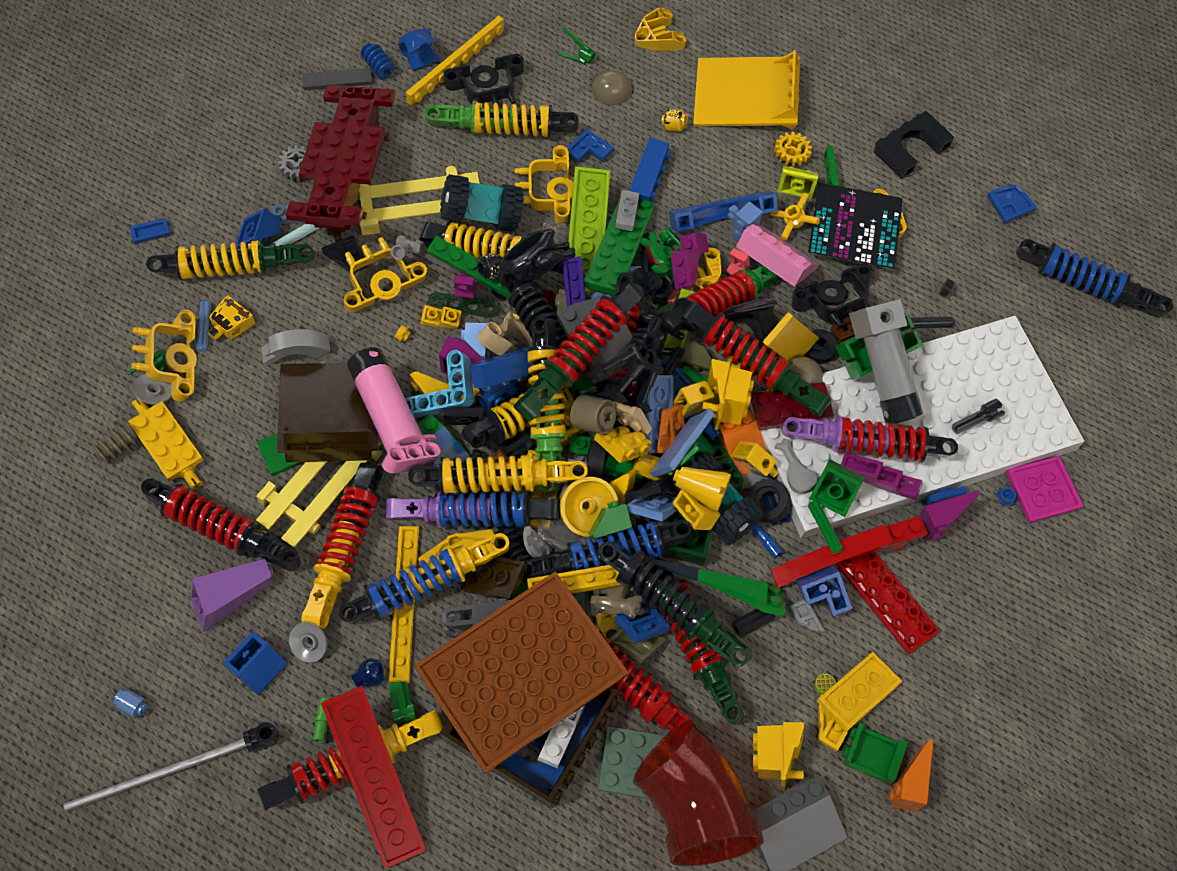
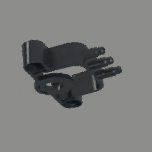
[444,54,524,107]
[791,263,873,328]

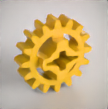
[774,131,812,167]

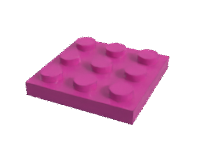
[1005,456,1084,524]

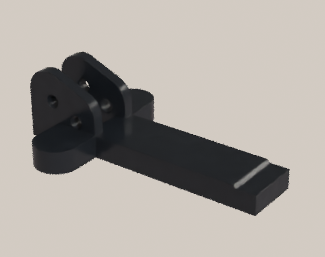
[631,232,673,304]

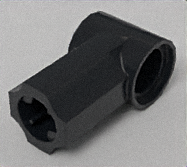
[498,429,537,459]

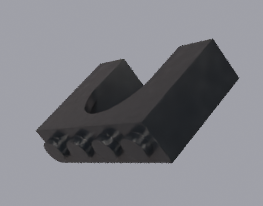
[874,111,954,179]

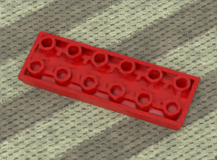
[835,552,940,654]

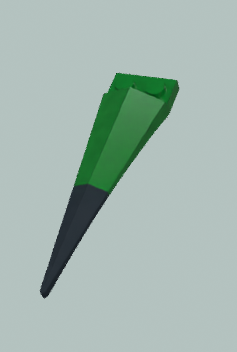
[645,558,786,616]

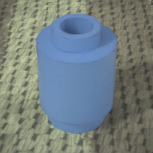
[113,689,148,718]

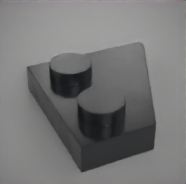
[321,235,368,272]

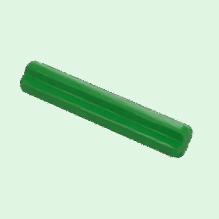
[808,500,842,554]

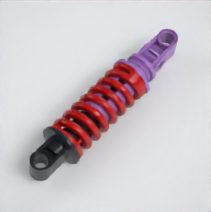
[781,415,958,463]

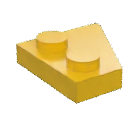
[818,694,848,752]

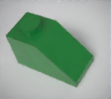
[588,500,632,539]

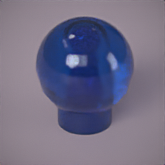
[351,658,386,687]

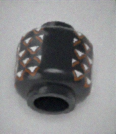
[477,253,502,279]

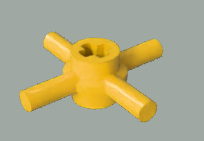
[770,193,820,240]

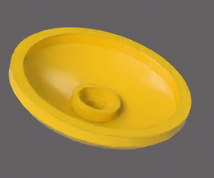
[560,476,618,537]

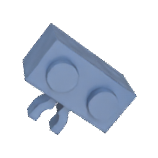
[727,201,763,241]

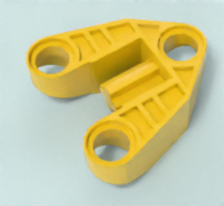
[634,8,686,51]
[690,248,721,292]

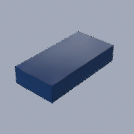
[130,218,171,244]

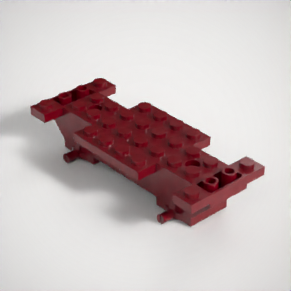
[285,85,396,230]

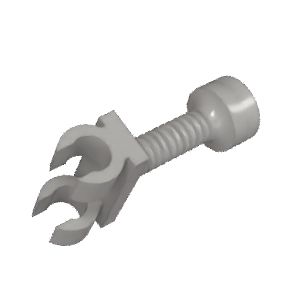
[391,235,424,260]

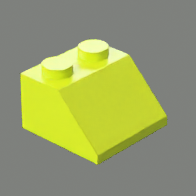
[777,166,818,199]

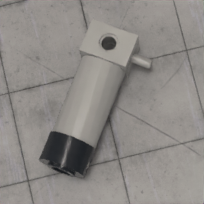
[849,299,924,424]

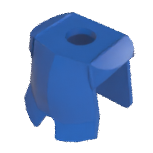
[399,28,441,70]

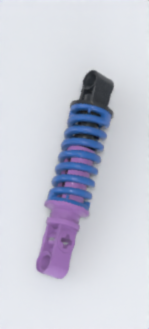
[386,490,561,528]

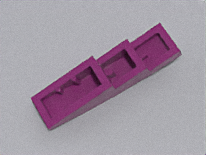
[840,452,923,500]

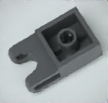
[442,598,511,638]

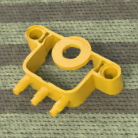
[515,145,573,225]
[344,237,427,313]
[131,310,197,402]

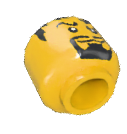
[661,109,688,132]

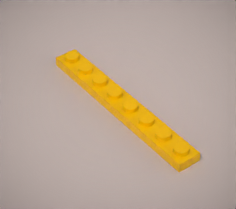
[405,16,504,106]

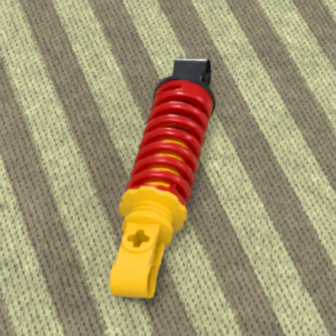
[301,463,383,629]
[257,709,444,810]

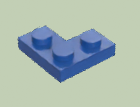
[567,129,614,163]

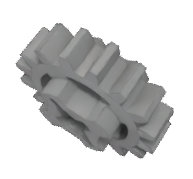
[278,145,306,181]

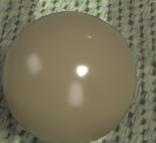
[592,70,632,105]

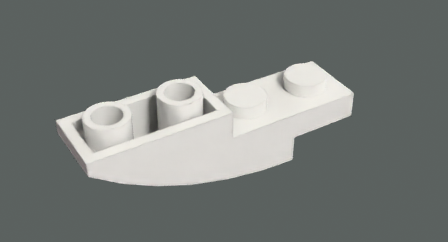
[538,705,586,769]

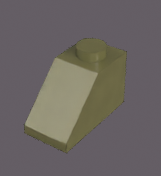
[677,340,712,376]

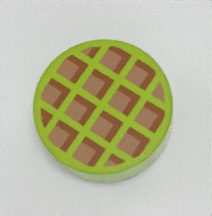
[814,674,836,694]

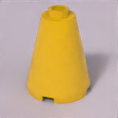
[673,467,731,512]

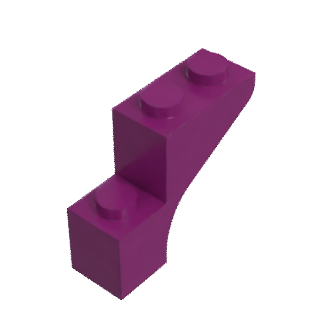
[670,233,709,290]

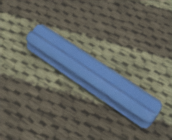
[196,300,212,351]

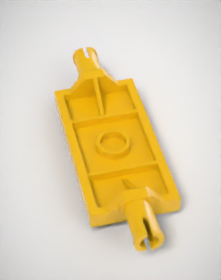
[128,398,204,491]

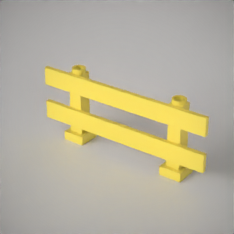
[357,166,480,236]
[256,434,383,548]

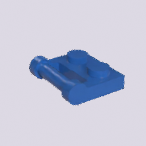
[615,604,670,644]

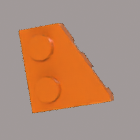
[657,404,685,453]

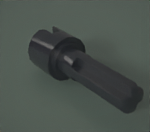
[951,398,1005,434]

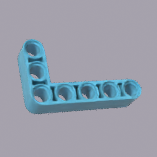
[405,350,474,418]

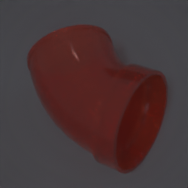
[633,720,764,866]

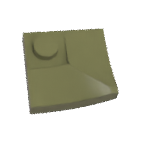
[609,618,666,665]

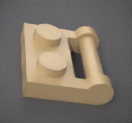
[613,402,652,434]

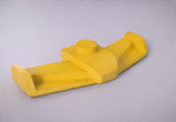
[418,529,500,564]

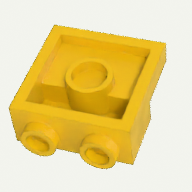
[594,425,652,463]

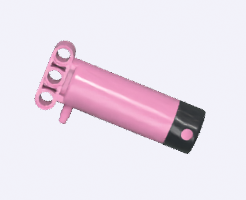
[347,347,441,473]

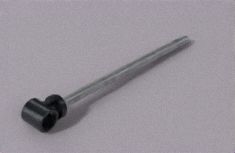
[63,722,280,812]

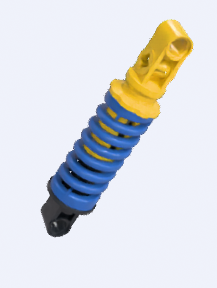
[339,533,509,624]

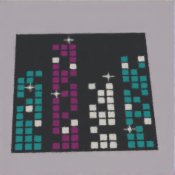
[808,182,903,269]

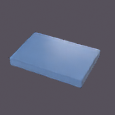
[626,492,678,521]

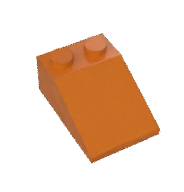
[718,409,767,476]
[888,740,933,812]

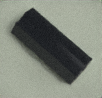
[732,609,776,638]

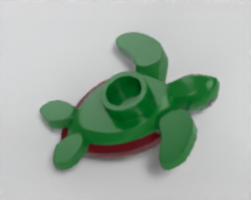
[640,232,681,281]

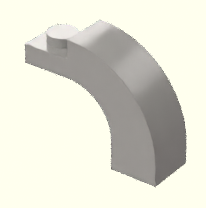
[261,329,330,365]

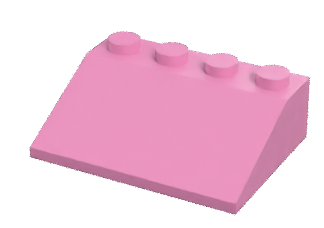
[736,224,820,287]

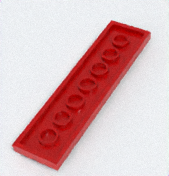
[320,685,426,869]

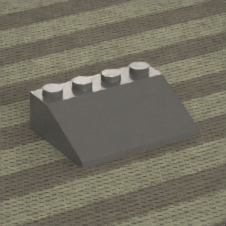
[557,294,633,385]
[741,775,848,871]

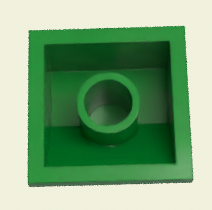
[809,459,865,517]

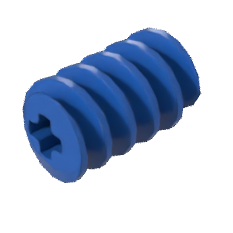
[360,43,395,80]

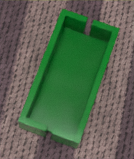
[836,315,923,380]

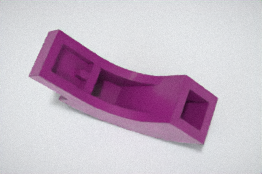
[454,272,479,299]

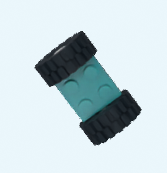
[440,174,524,232]
[673,453,764,545]

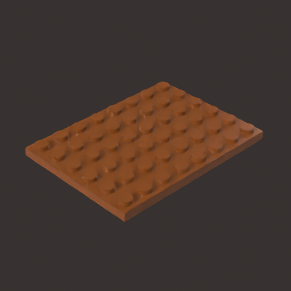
[414,571,629,774]

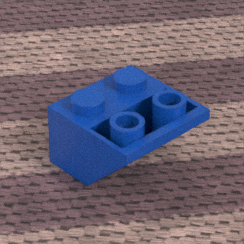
[476,379,520,411]
[223,631,287,695]

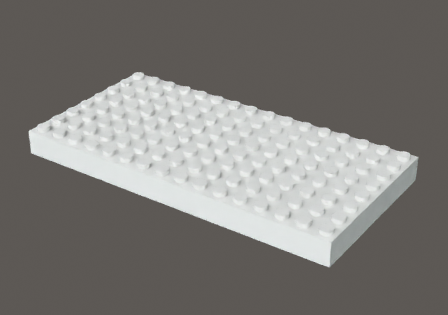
[748,316,1084,539]

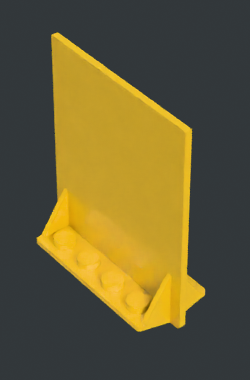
[693,50,800,131]

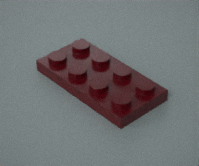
[751,382,834,431]

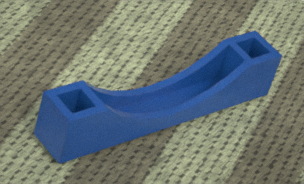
[669,190,778,232]

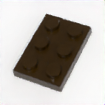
[461,554,528,600]

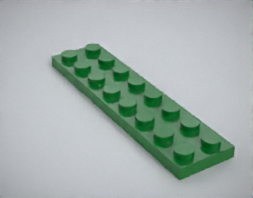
[584,197,655,295]

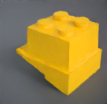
[702,359,754,431]
[753,722,804,791]

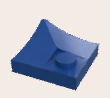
[987,185,1037,224]

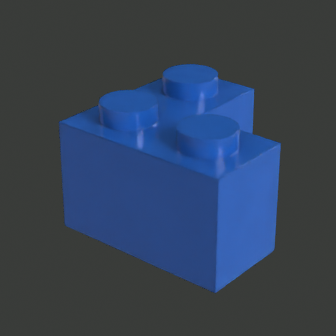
[796,566,852,616]

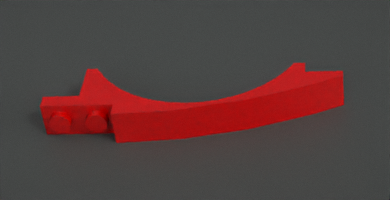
[770,516,928,588]

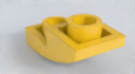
[420,305,462,329]

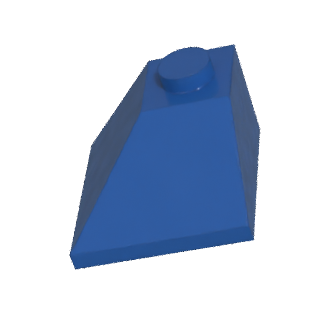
[236,208,282,247]

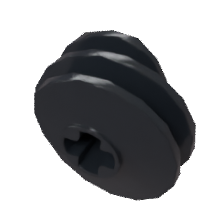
[804,329,837,364]

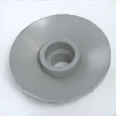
[133,374,171,404]
[289,622,327,663]

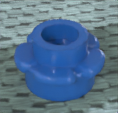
[997,487,1016,506]

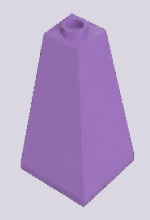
[190,559,273,632]

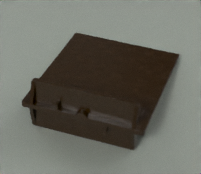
[277,363,378,462]

